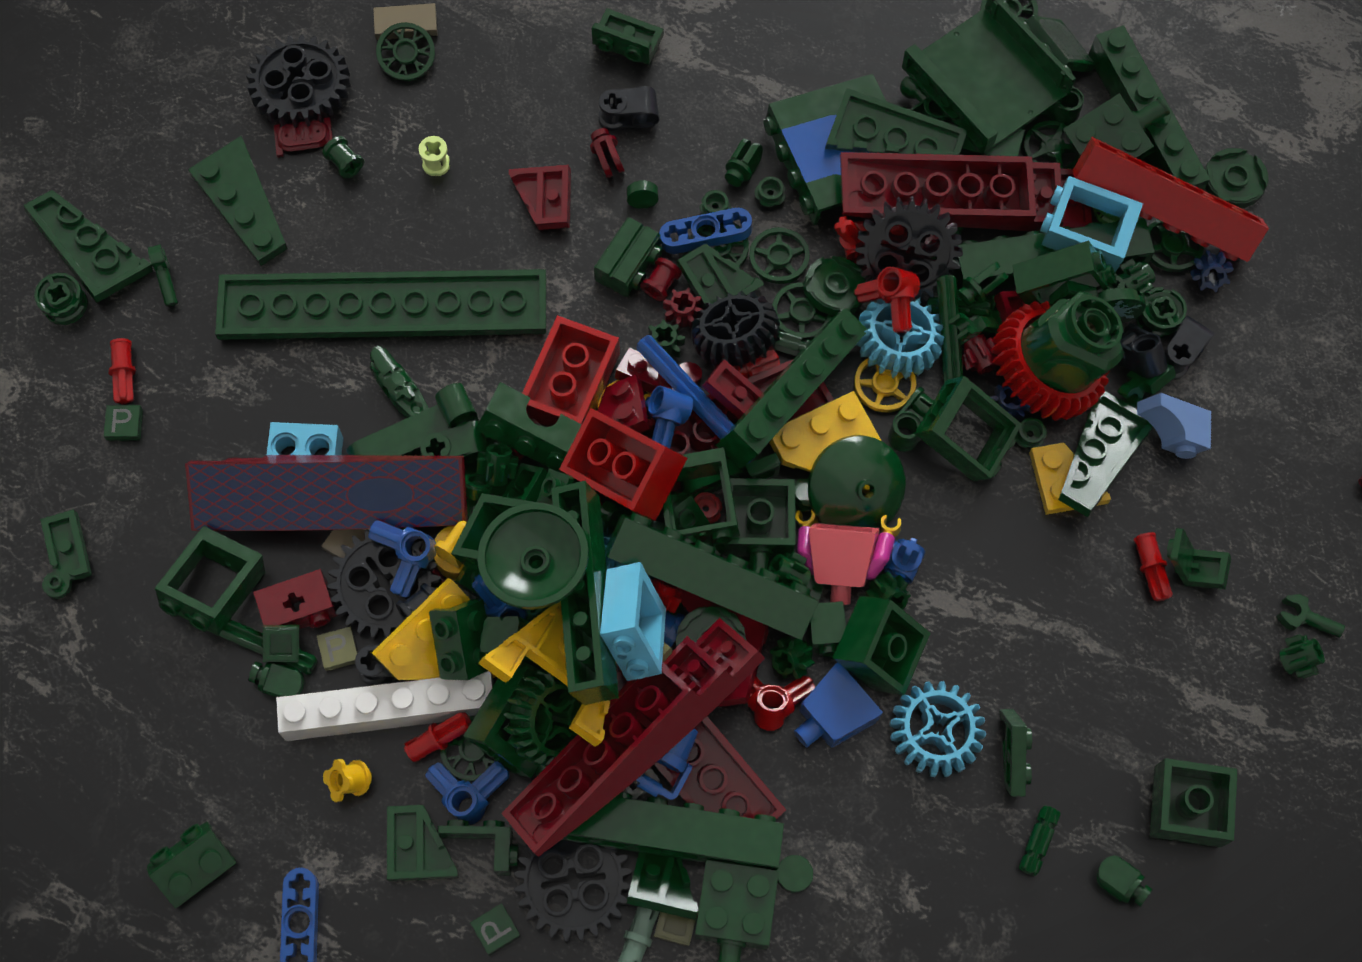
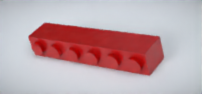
[1072,137,1269,262]

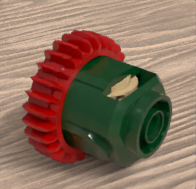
[991,291,1124,421]

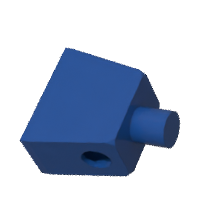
[794,662,883,748]

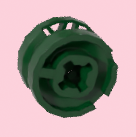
[34,273,88,325]
[1135,287,1187,339]

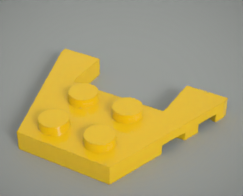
[479,602,610,747]

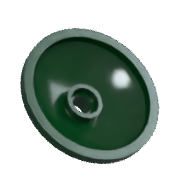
[808,435,906,530]
[477,502,589,610]

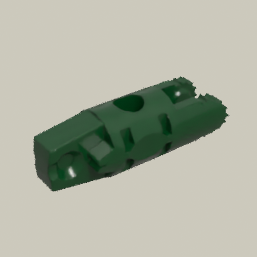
[369,345,429,418]

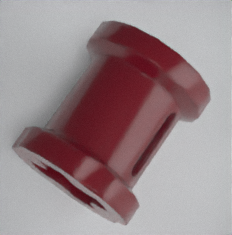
[640,257,682,301]

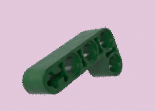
[346,383,479,456]

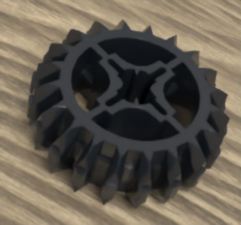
[691,291,780,369]

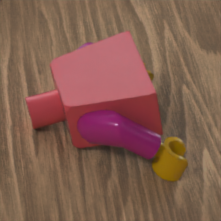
[795,509,901,605]

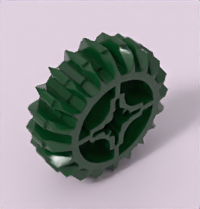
[503,669,582,767]

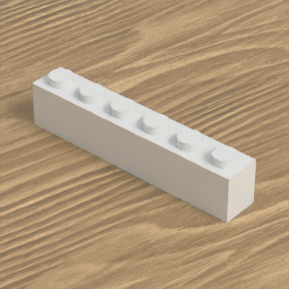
[276,671,494,741]

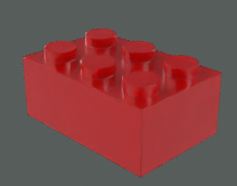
[522,315,620,427]
[559,408,688,521]

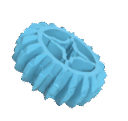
[856,297,944,379]
[889,681,986,777]

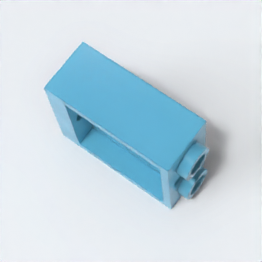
[1040,176,1143,272]
[600,562,666,681]

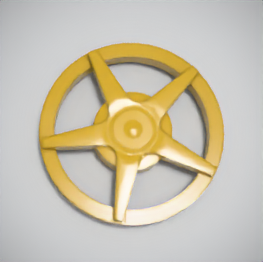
[854,358,916,413]

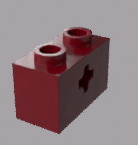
[253,569,338,629]

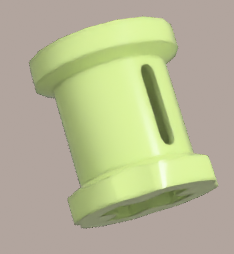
[418,136,450,176]

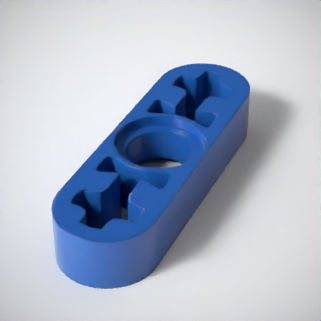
[659,208,753,254]
[280,868,319,962]

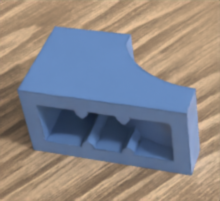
[1137,393,1211,459]

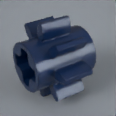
[1190,250,1234,292]
[990,384,1030,422]

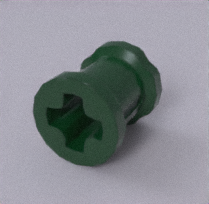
[322,136,364,179]

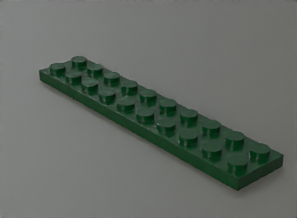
[215,269,547,340]

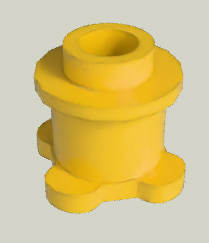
[323,759,372,802]

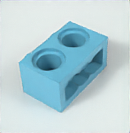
[266,422,343,455]

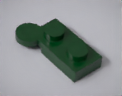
[40,509,92,599]

